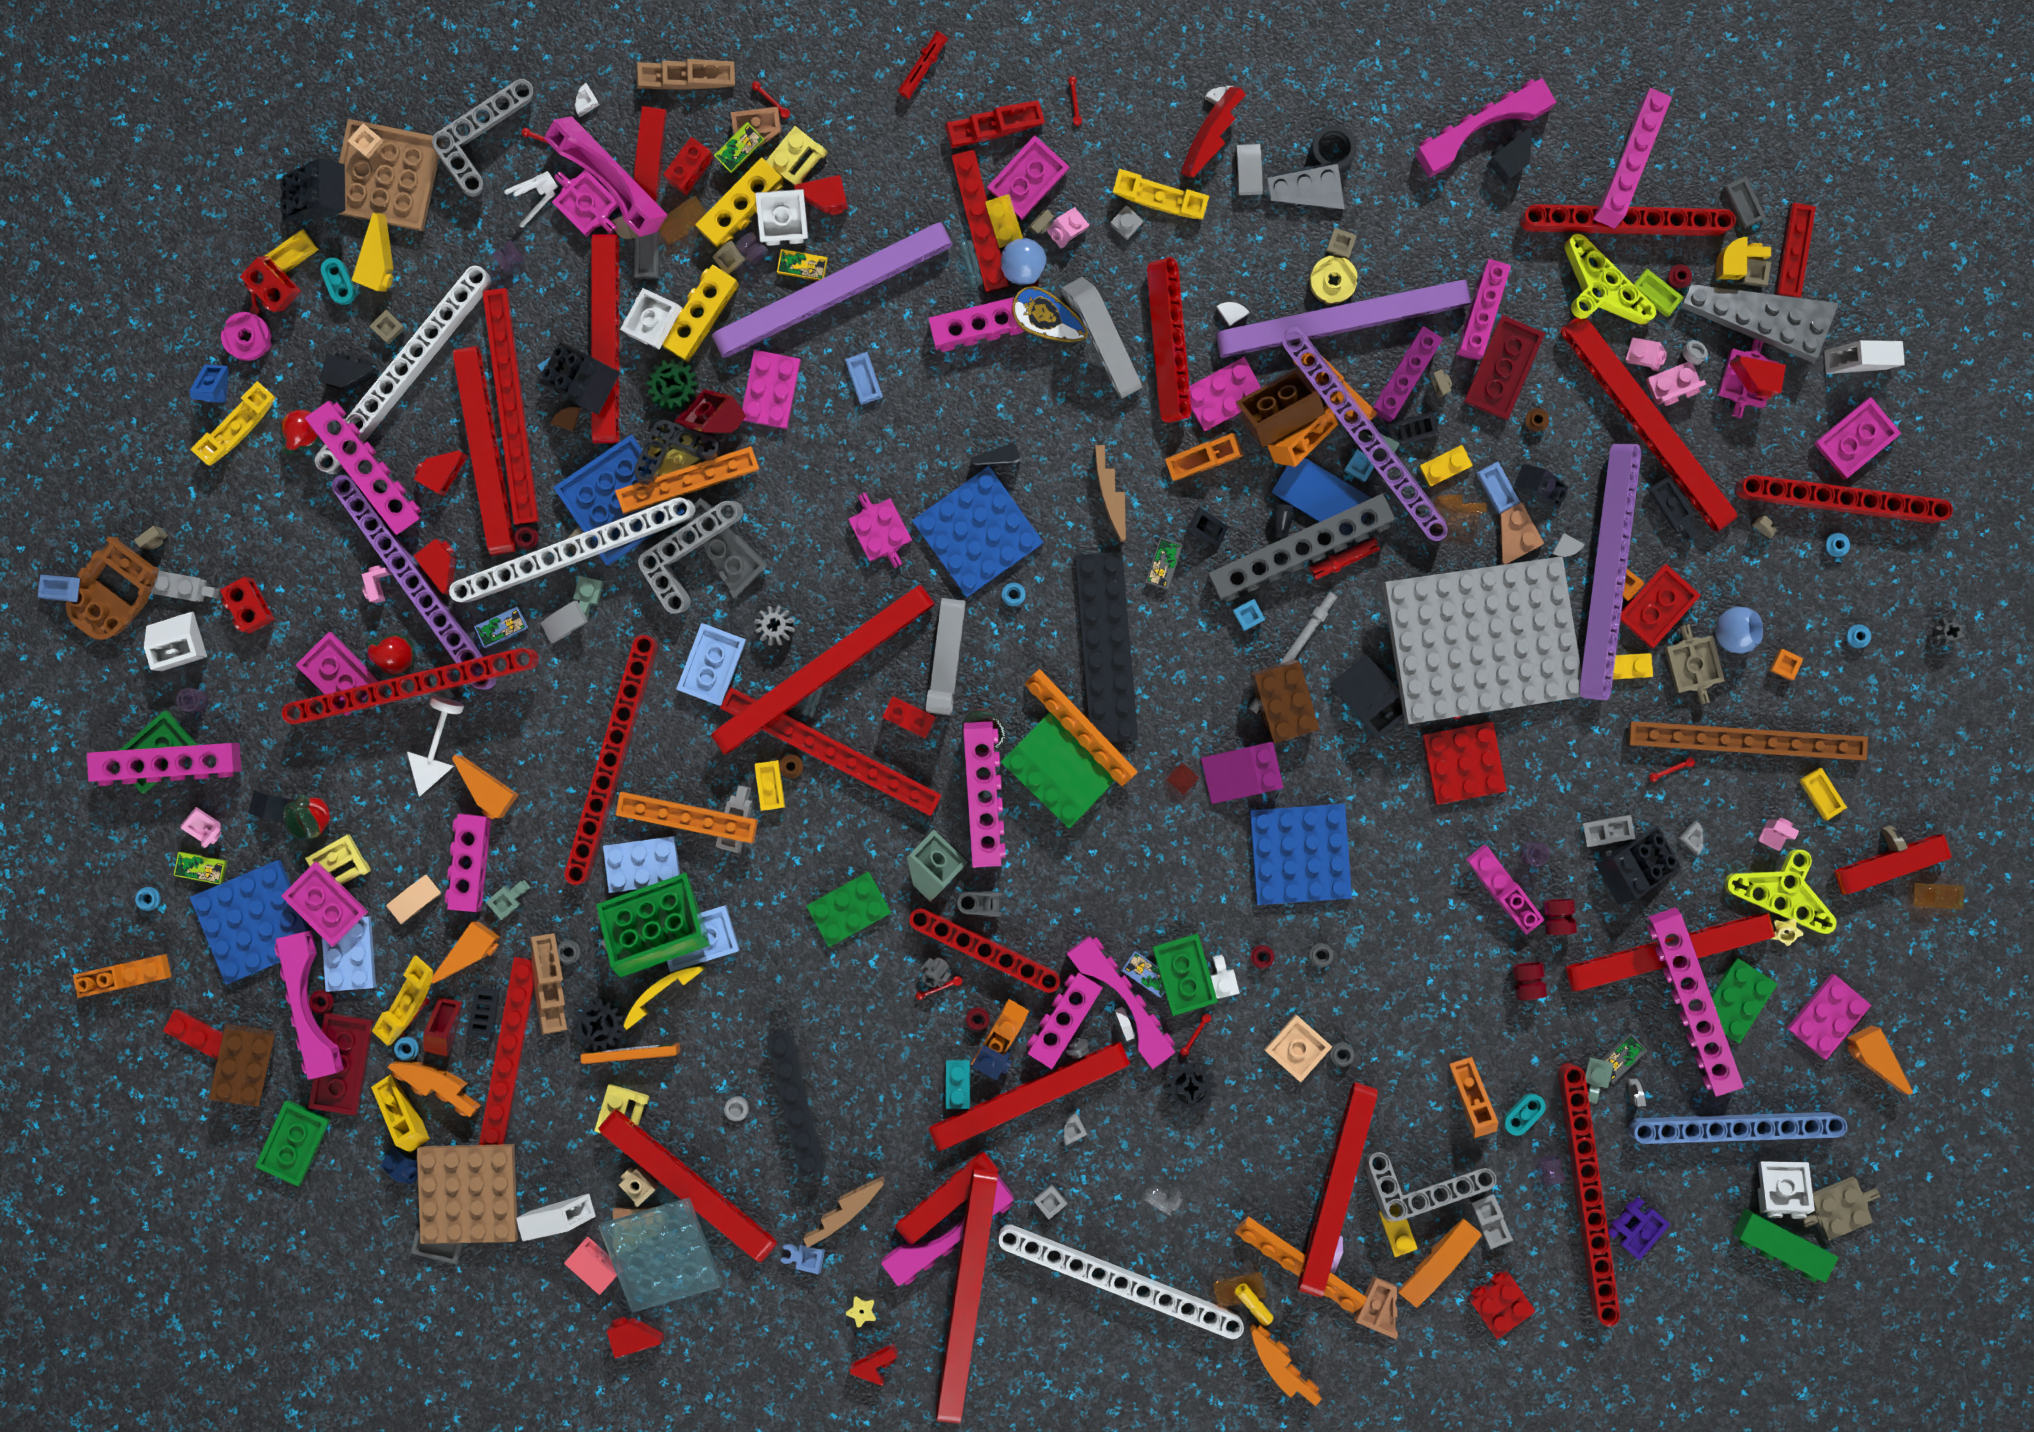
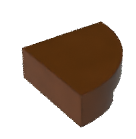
[550,407,581,432]

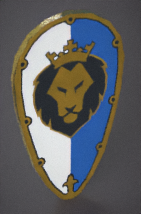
[1011,286,1088,342]

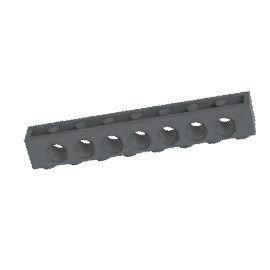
[1208,493,1395,602]

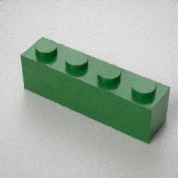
[1732,1209,1839,1283]

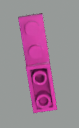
[1466,845,1544,935]

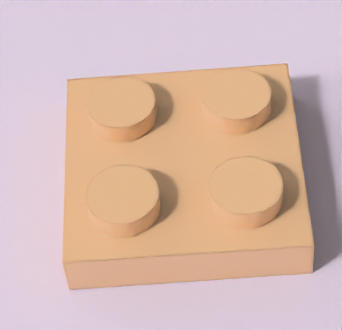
[1264,1014,1332,1082]

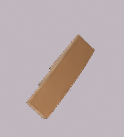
[636,59,735,89]
[1095,445,1126,542]
[530,933,567,1035]
[803,1176,885,1248]

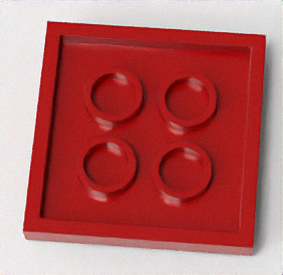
[1422,722,1507,805]

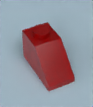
[794,175,848,215]
[1730,356,1786,399]
[414,450,468,496]
[413,538,456,595]
[606,1317,665,1358]

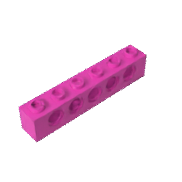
[305,401,421,535]
[964,721,1006,867]
[87,743,241,786]

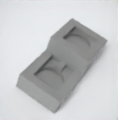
[1236,144,1263,195]
[541,601,588,644]
[1583,815,1635,847]
[1471,1194,1513,1250]

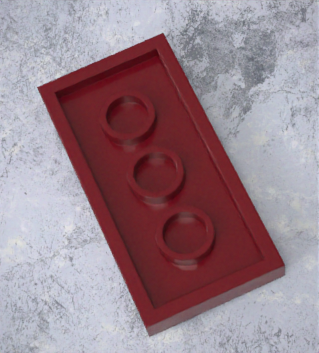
[1463,314,1545,421]
[308,1012,374,1116]

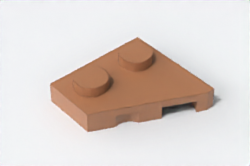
[731,107,782,148]
[1499,502,1544,565]
[1354,1276,1398,1339]

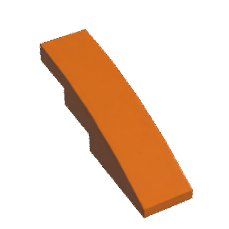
[1398,1218,1482,1308]

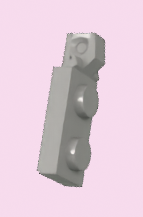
[151,571,220,602]
[716,786,752,853]

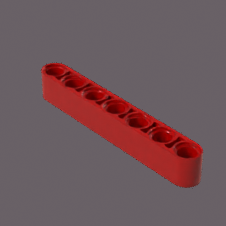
[1147,257,1191,423]
[909,908,1060,993]

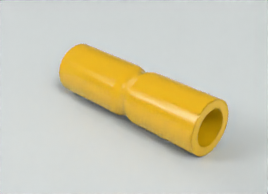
[1235,1283,1273,1326]

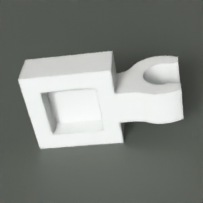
[1210,955,1239,999]

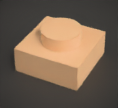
[348,124,383,159]

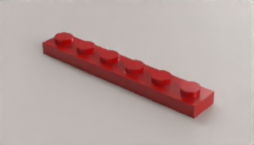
[952,150,1009,293]

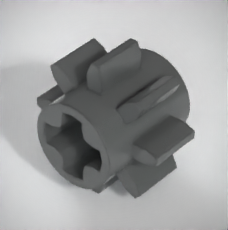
[1932,618,1965,646]
[920,958,951,987]

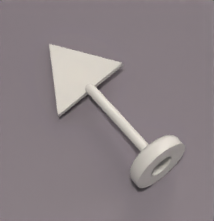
[407,696,464,797]

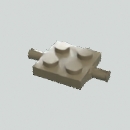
[1664,624,1725,704]
[1800,1176,1880,1240]

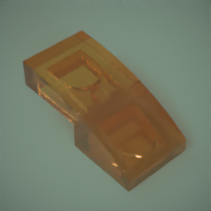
[659,196,707,245]
[1434,494,1487,515]
[1913,883,1964,909]
[1213,1271,1267,1307]

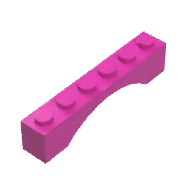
[1415,78,1556,178]
[1593,88,1672,228]
[544,116,667,237]
[275,930,344,1080]
[1067,935,1175,1069]
[881,1175,1014,1286]

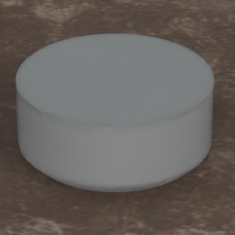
[1682,340,1708,365]
[724,1096,749,1121]

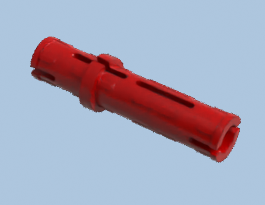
[897,31,948,99]
[1309,537,1380,580]

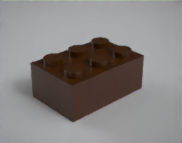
[1235,368,1325,448]
[1249,659,1320,744]
[209,1023,275,1107]

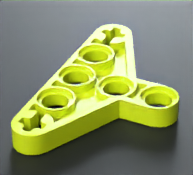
[1564,234,1656,325]
[1724,849,1836,934]

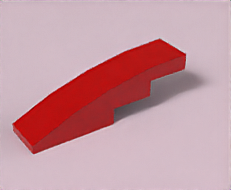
[1181,87,1246,177]
[944,100,1045,148]
[634,106,667,203]

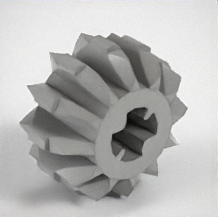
[755,606,795,646]

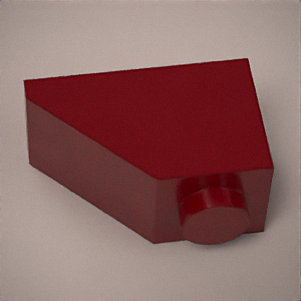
[423,997,462,1056]

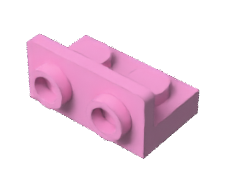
[1645,362,1706,406]

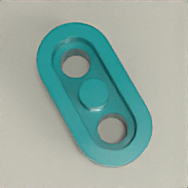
[321,258,356,305]
[1503,1093,1546,1136]

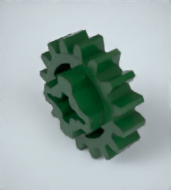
[646,358,699,411]

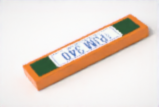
[581,1043,680,1064]

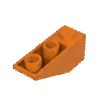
[971,999,1029,1065]

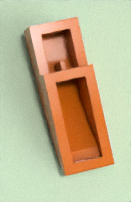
[1165,433,1244,481]

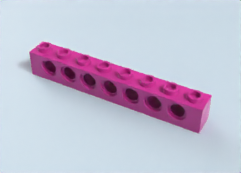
[1647,907,1744,1097]

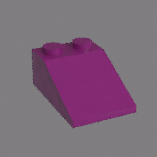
[1201,742,1284,804]

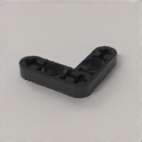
[634,420,719,485]

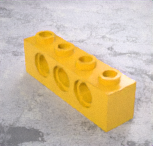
[695,157,784,250]
[662,264,739,363]

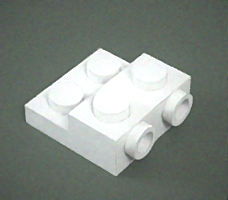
[756,189,808,246]
[620,288,682,349]
[1758,1162,1815,1219]

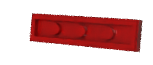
[1775,202,1816,298]

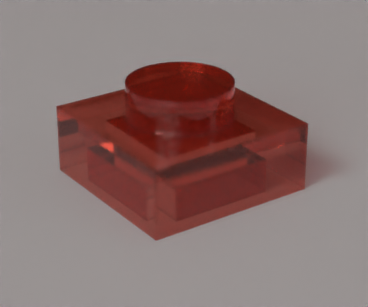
[1166,762,1199,795]

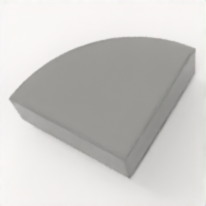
[1551,533,1585,557]
[1679,821,1704,855]
[1627,1078,1646,1106]
[1064,1112,1087,1146]

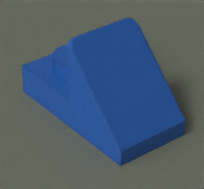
[189,365,229,403]

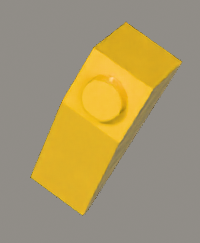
[351,213,394,291]
[371,1074,430,1152]

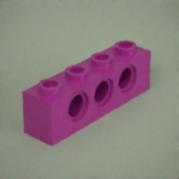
[1372,326,1444,423]

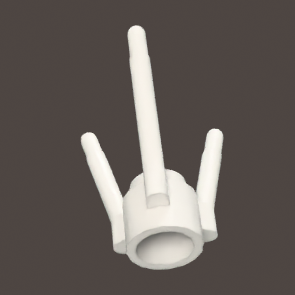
[504,171,558,227]

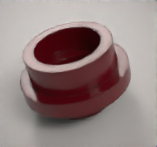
[1668,264,1692,289]
[514,526,539,550]
[1250,945,1274,969]
[309,990,334,1014]
[966,1007,990,1031]

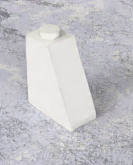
[1824,340,1905,374]
[516,1194,596,1241]

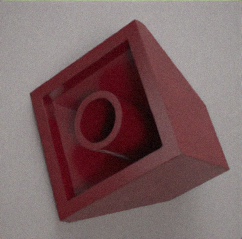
[674,389,746,433]

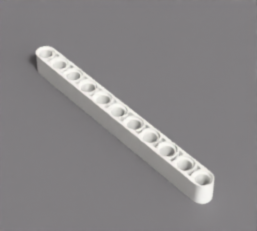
[315,266,492,474]
[449,498,695,603]
[999,1225,1244,1339]

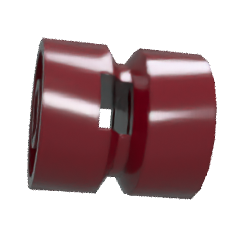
[1543,899,1577,935]
[1512,962,1548,1000]

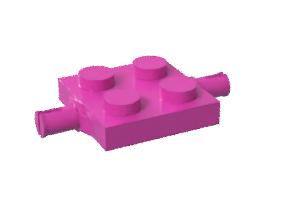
[552,169,619,237]
[1717,339,1778,418]
[848,493,912,568]

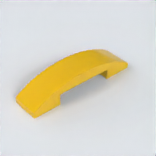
[1113,169,1209,220]
[190,381,276,466]
[372,956,433,1046]
[624,965,706,1030]

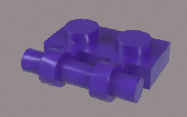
[1608,1196,1670,1260]

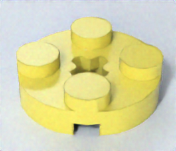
[1309,256,1357,305]

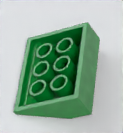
[1001,712,1115,828]
[596,873,710,978]

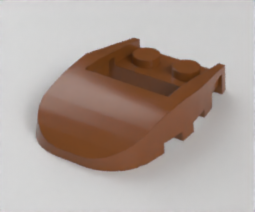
[66,536,160,639]

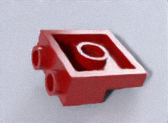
[1468,1271,1536,1339]

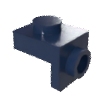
[972,1045,1012,1080]
[380,1146,418,1184]

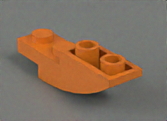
[1294,353,1377,421]
[73,954,171,998]
[387,1060,481,1117]
[1249,1323,1322,1406]

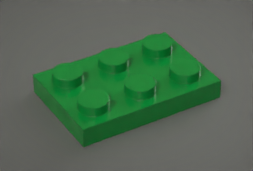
[115,711,197,793]
[806,871,892,947]
[1152,933,1218,1016]
[1704,957,1777,1044]
[255,1100,331,1186]

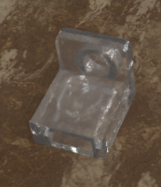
[1143,1188,1182,1215]

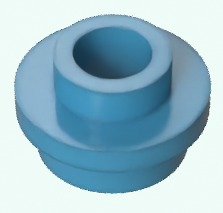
[1825,533,1850,557]
[1002,583,1025,606]
[1846,624,1871,648]
[135,887,161,911]
[394,1037,419,1061]

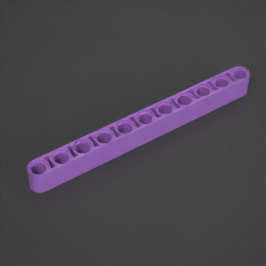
[712,222,952,358]
[1215,280,1471,358]
[1283,327,1447,541]
[1580,444,1641,700]
[332,475,497,690]

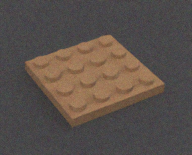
[339,119,443,232]
[417,1144,518,1244]

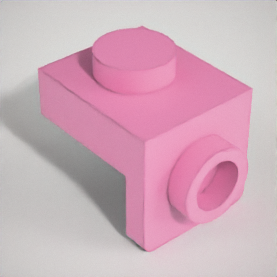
[1047,207,1089,248]
[1626,338,1667,372]
[362,565,392,603]
[181,807,221,848]
[1758,818,1799,851]

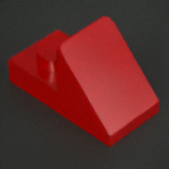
[849,1343,898,1386]

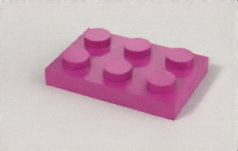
[987,135,1070,221]
[742,350,801,429]
[1189,357,1261,432]
[1813,397,1901,479]
[296,632,380,716]
[281,862,368,946]
[1787,974,1872,1060]

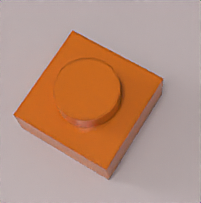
[1621,569,1645,601]
[1769,649,1803,680]

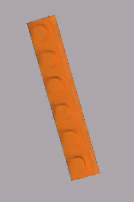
[615,447,759,515]
[1025,669,1138,786]
[616,792,758,843]
[1234,1216,1367,1313]

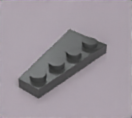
[688,498,768,599]

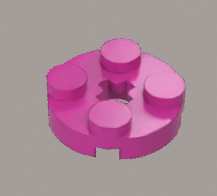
[221,312,272,361]

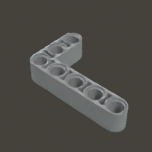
[432,79,533,197]
[1061,277,1142,399]
[638,501,743,613]
[926,598,966,716]
[1364,1152,1496,1222]

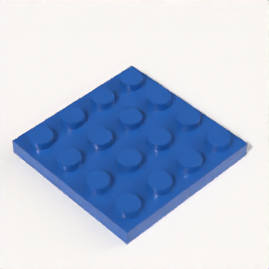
[553,434,686,566]
[912,466,1044,598]
[1250,804,1352,905]
[190,860,317,985]

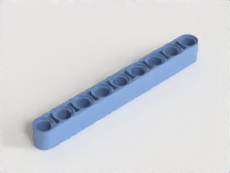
[1628,1112,1847,1144]

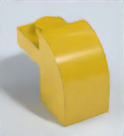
[1716,237,1771,280]

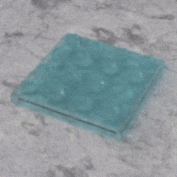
[598,1197,722,1313]

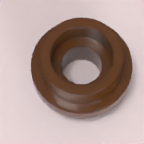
[1525,408,1549,432]
[779,755,803,778]

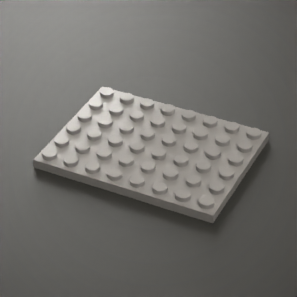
[1382,556,1582,725]

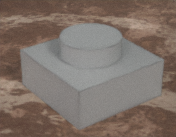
[1110,205,1144,240]
[1034,1184,1067,1219]

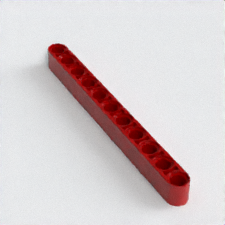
[1561,317,1738,532]
[710,585,935,755]
[564,635,658,885]
[282,648,539,724]
[1558,1063,1620,1326]
[936,1169,998,1424]

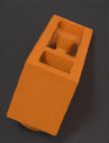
[1267,405,1338,467]
[452,755,519,820]
[431,921,500,984]
[1846,1026,1913,1095]
[1449,1057,1498,1138]

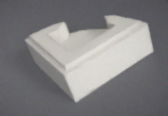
[575,83,600,117]
[1205,86,1233,105]
[1216,302,1249,327]
[1115,1007,1135,1041]

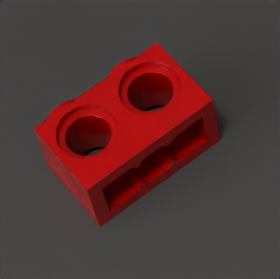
[663,137,714,196]
[240,256,302,312]
[220,577,275,633]
[882,696,936,738]

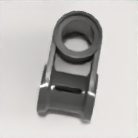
[957,891,1003,917]

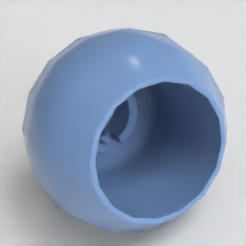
[1000,238,1047,286]
[1715,607,1763,653]

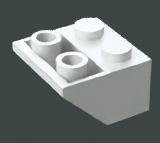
[144,612,207,671]

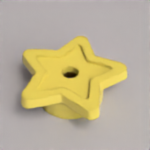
[1771,918,1803,946]
[846,1296,876,1328]

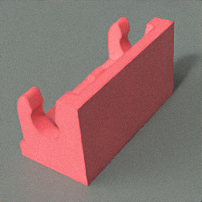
[564,1237,623,1295]

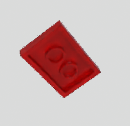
[1620,564,1701,648]

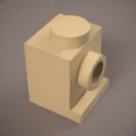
[619,1165,658,1207]

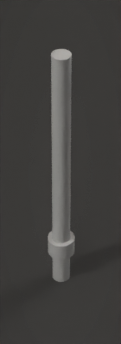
[1249,592,1337,713]

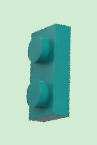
[946,1060,970,1109]

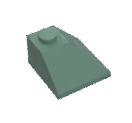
[907,830,968,902]

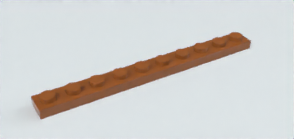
[1627,721,1868,760]

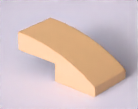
[386,875,441,924]

